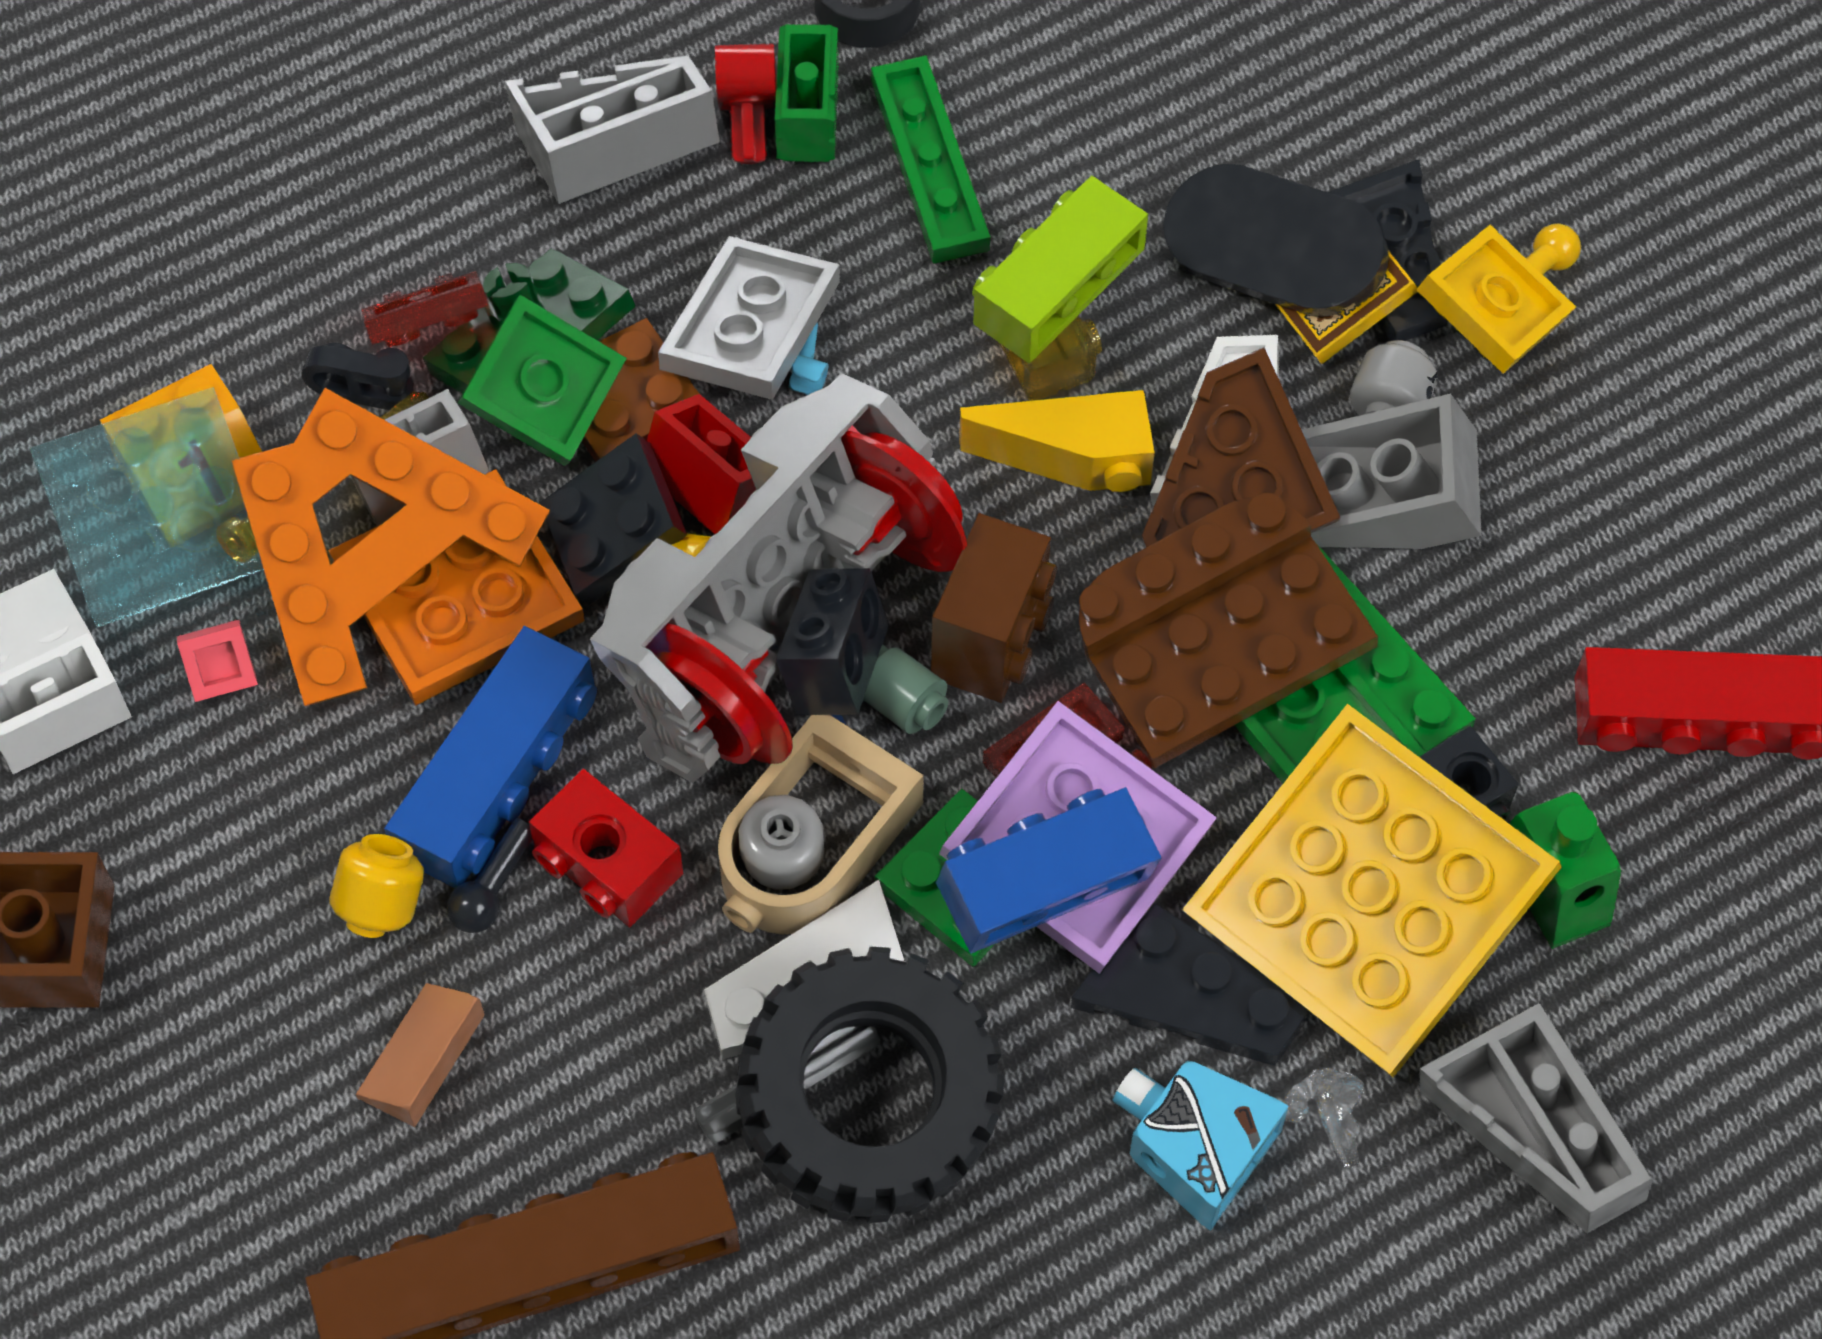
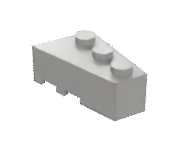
[505,55,720,204]

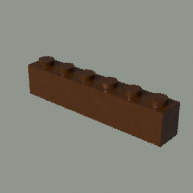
[305,1152,740,1339]

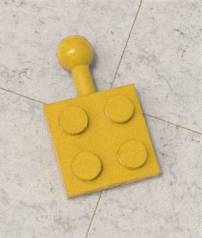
[1416,224,1581,374]

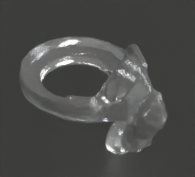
[1282,1068,1364,1168]

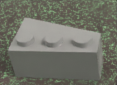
[1420,1003,1652,1233]

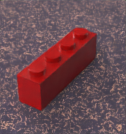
[1574,647,1822,760]

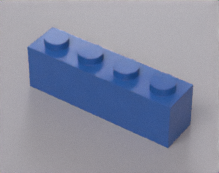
[384,626,597,888]

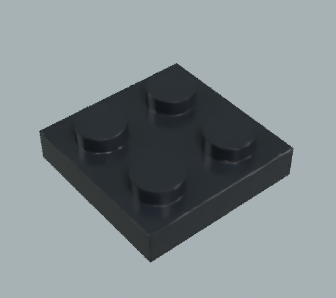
[540,433,687,605]

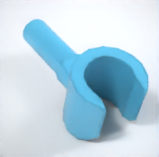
[789,323,829,395]

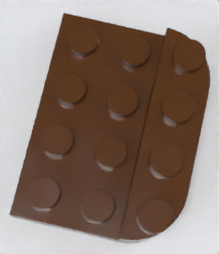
[1079,493,1378,769]

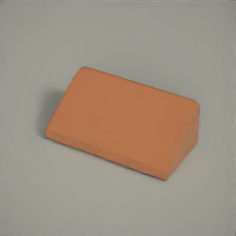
[356,983,485,1127]

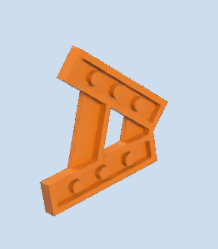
[232,388,550,706]

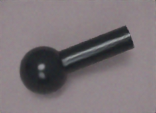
[447,817,532,933]

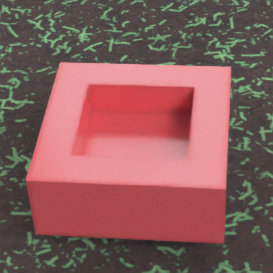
[177,620,258,702]

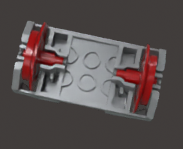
[590,373,967,783]

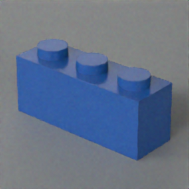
[936,787,1162,954]

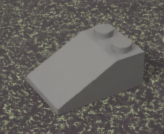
[1302,393,1481,549]

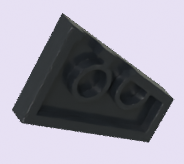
[1329,159,1448,341]
[1070,903,1311,1066]

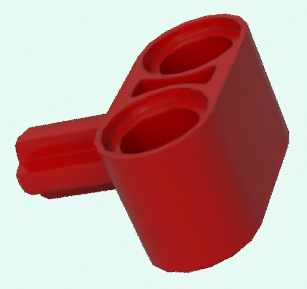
[715,44,777,164]

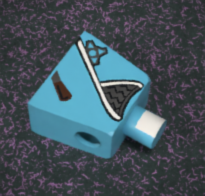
[1113,1061,1289,1231]

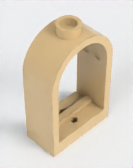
[718,715,924,934]

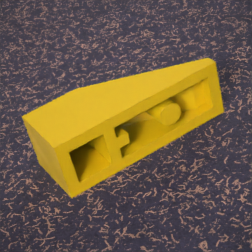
[959,390,1155,492]

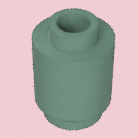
[863,644,949,734]

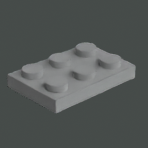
[658,236,840,400]

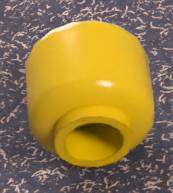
[330,834,424,938]

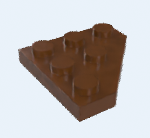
[1142,347,1341,547]

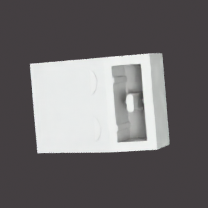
[0,569,132,774]

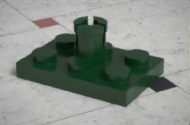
[423,248,636,394]

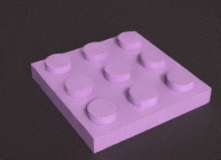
[939,701,1217,974]

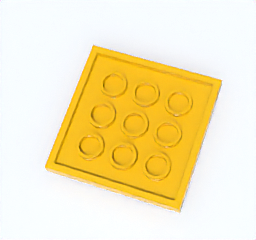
[1182,704,1562,1078]

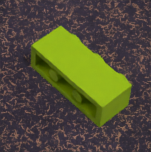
[972,175,1148,364]

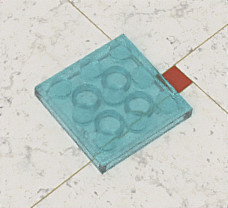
[29,387,264,628]

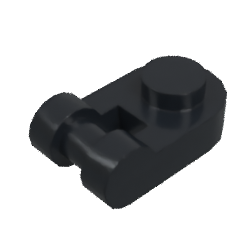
[301,343,416,411]

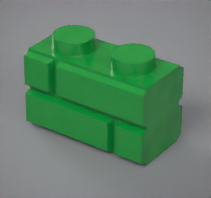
[775,24,839,162]

